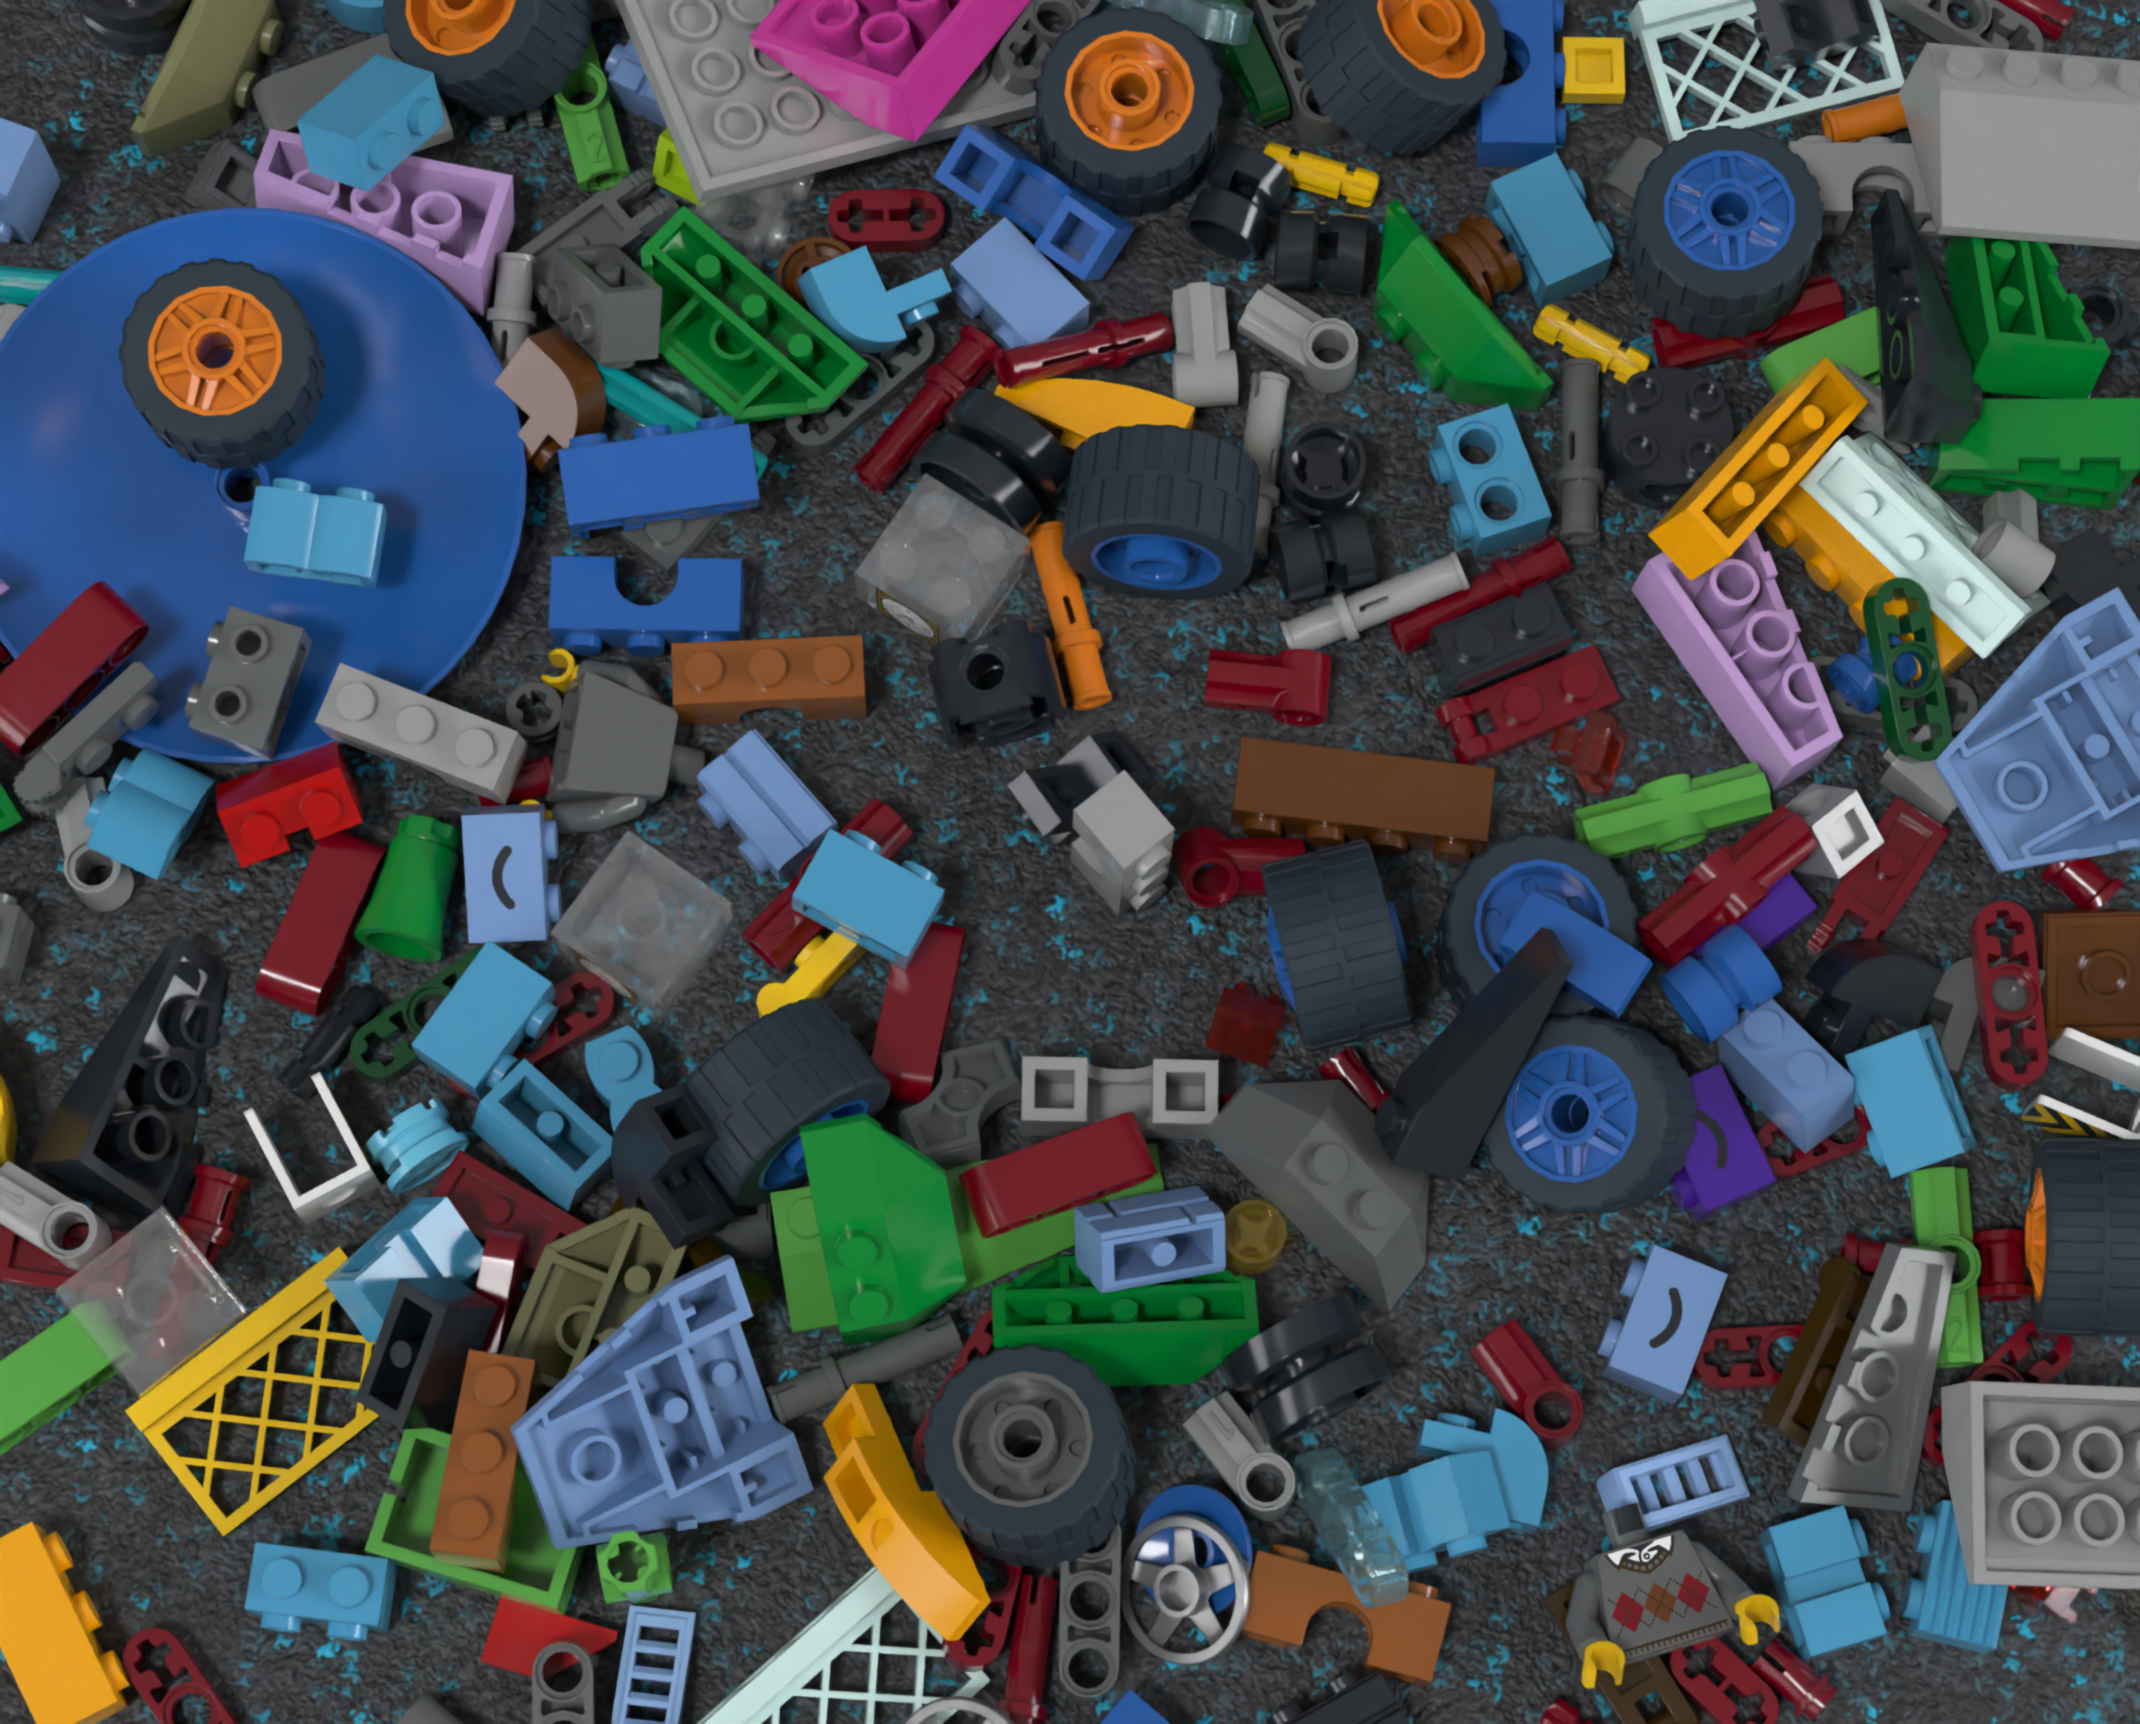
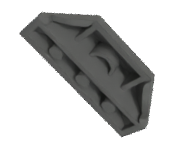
[1203,1080,1429,1313]

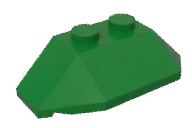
[1373,198,1554,411]
[641,205,868,424]
[799,1113,966,1347]
[992,1256,1259,1387]

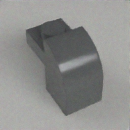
[1925,956,2046,1079]

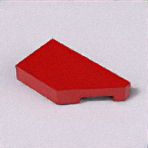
[480,1597,620,1680]

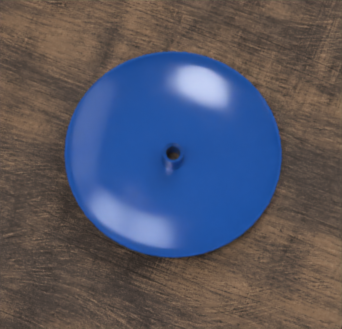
[0,208,527,764]

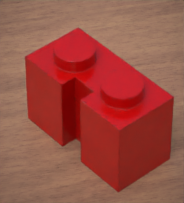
[216,741,363,868]

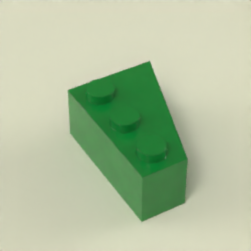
[1944,235,2111,399]
[1927,398,2140,511]

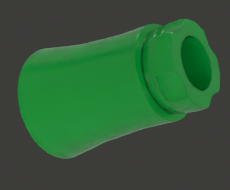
[354,815,462,963]

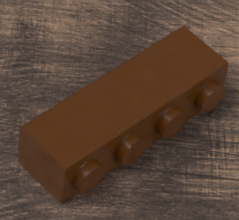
[1230,737,1495,863]

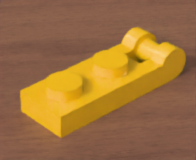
[756,932,867,1018]

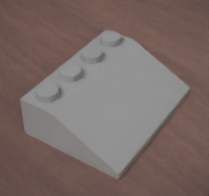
[1899,43,2140,249]
[1941,1381,2140,1590]

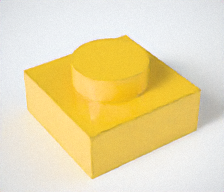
[1560,37,1625,104]

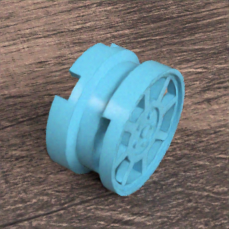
[363,1098,469,1194]

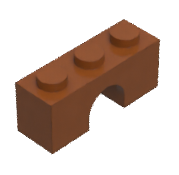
[671,635,867,726]
[429,1349,542,1573]
[1239,1544,1451,1688]

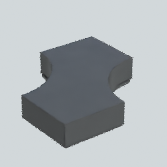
[898,1038,1022,1170]

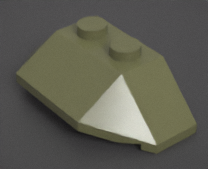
[130,0,284,158]
[501,1207,688,1402]

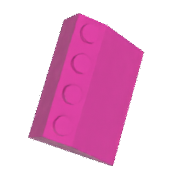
[750,0,1031,142]

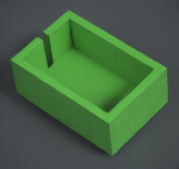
[365,1428,587,1616]

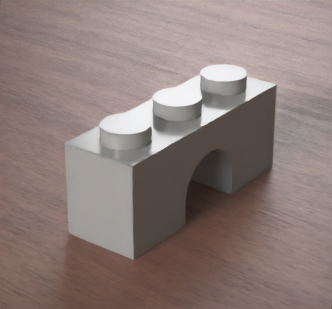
[1787,135,1951,237]
[315,663,529,805]
[1070,770,1175,917]
[1021,1056,1219,1140]

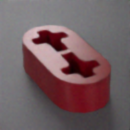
[828,189,945,253]
[1666,1638,1779,1724]

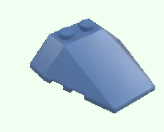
[1933,587,2140,874]
[510,1254,814,1549]

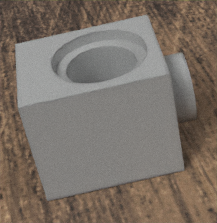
[1785,783,1884,879]

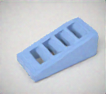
[1596,1434,1750,1532]
[611,1605,696,1724]

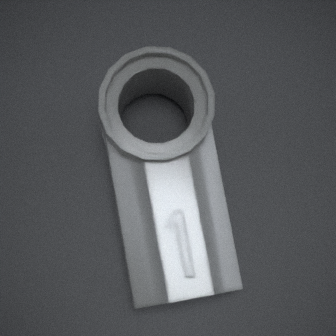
[1171,282,1238,408]
[1237,283,1358,393]
[1971,488,2056,599]
[55,776,134,912]
[0,1161,112,1271]
[1182,1391,1295,1522]

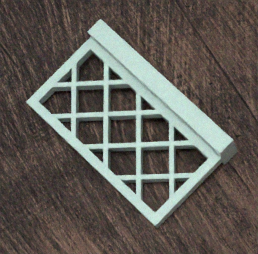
[1627,0,1905,143]
[1799,432,2051,660]
[696,1565,991,1724]

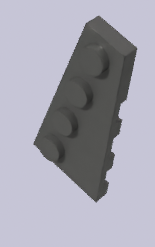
[1786,1242,1956,1512]

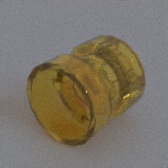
[1225,1199,1287,1275]

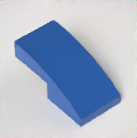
[1498,890,1652,1018]

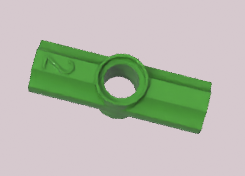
[553,28,631,193]
[1572,762,1773,860]
[1908,1167,1983,1369]
[596,1531,674,1604]

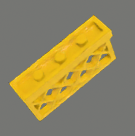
[125,1247,379,1537]

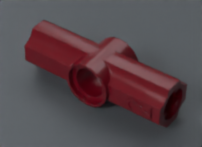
[1650,273,1845,369]
[741,797,914,974]
[1636,805,1819,969]

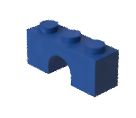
[1475,0,1566,167]
[934,125,1135,281]
[548,556,745,657]

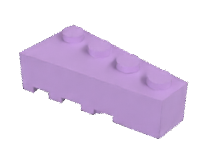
[253,129,515,317]
[1631,529,1843,793]

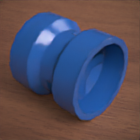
[1827,634,1918,714]

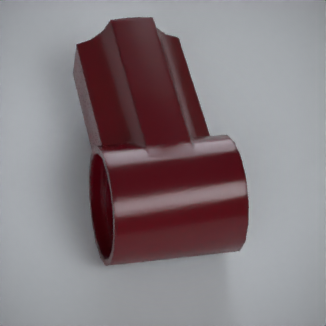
[1204,649,1332,727]
[1172,826,1305,908]
[1469,1318,1583,1450]

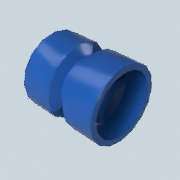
[1658,923,1783,1045]

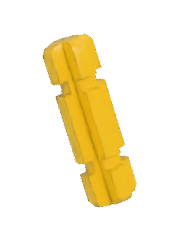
[1263,142,1379,208]
[1533,304,1651,384]

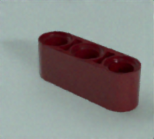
[0,581,151,757]
[255,831,388,1018]
[871,921,966,1105]
[958,1112,1158,1239]

